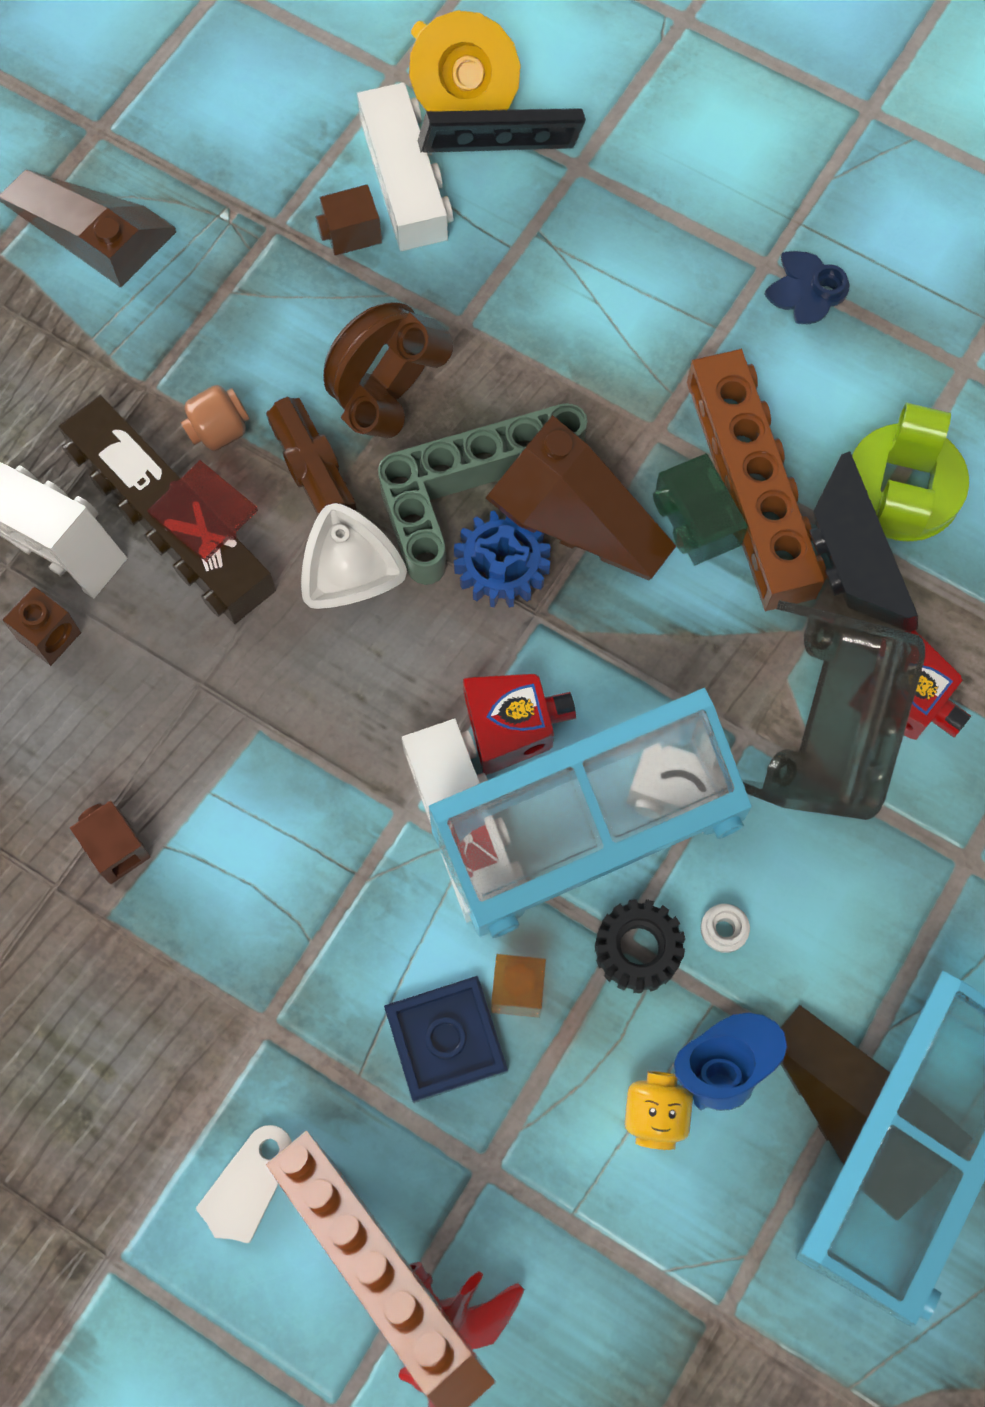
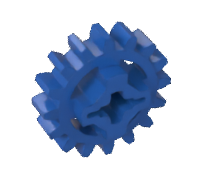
[454,511,551,608]

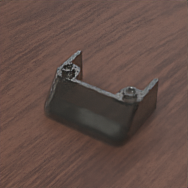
[729,600,925,820]

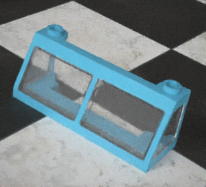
[429,687,752,938]

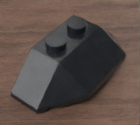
[809,451,918,632]

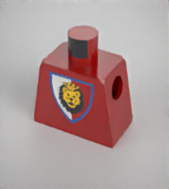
[849,630,971,740]
[463,674,576,775]

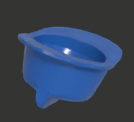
[674,1013,787,1111]

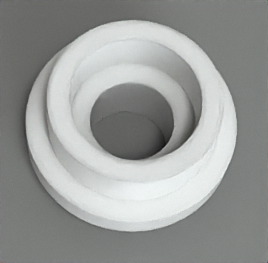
[701,904,750,953]

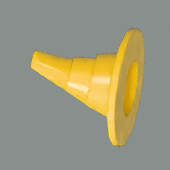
[409,10,521,111]

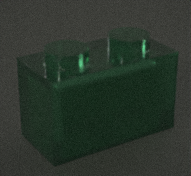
[653,453,748,566]

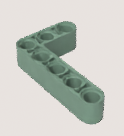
[378,403,587,585]

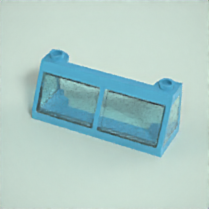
[796,971,985,1326]

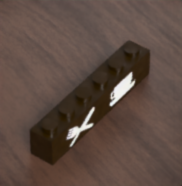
[59,394,276,624]

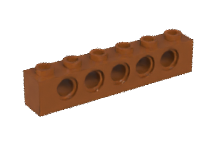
[687,349,827,611]

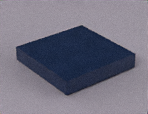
[384,976,508,1103]

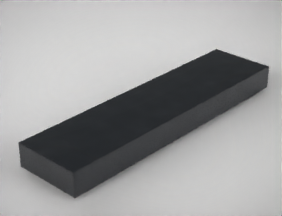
[417,108,586,153]

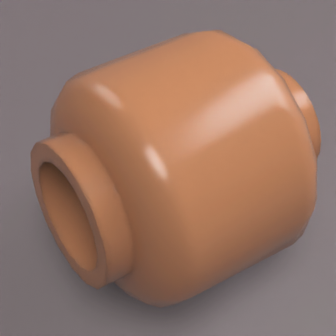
[181,385,250,451]

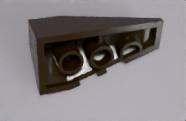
[780,1005,971,1220]

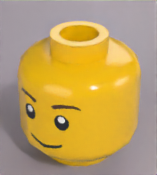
[624,1071,693,1150]

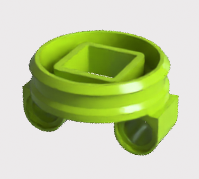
[852,402,969,541]

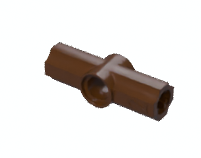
[266,397,357,516]

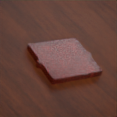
[147,460,258,562]

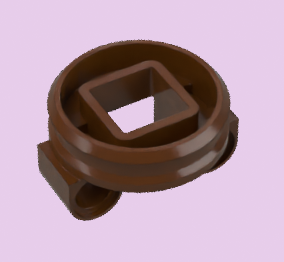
[323,303,453,438]

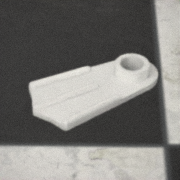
[196,1125,292,1243]

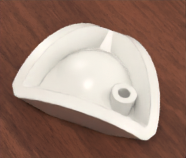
[301,503,407,609]

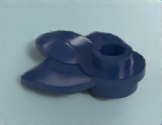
[764,251,850,324]

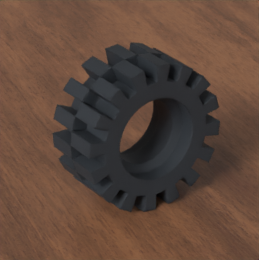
[595,899,685,993]

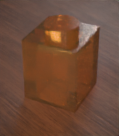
[491,954,546,1018]

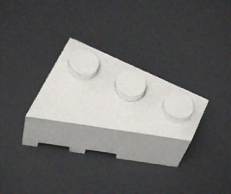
[0,462,128,599]

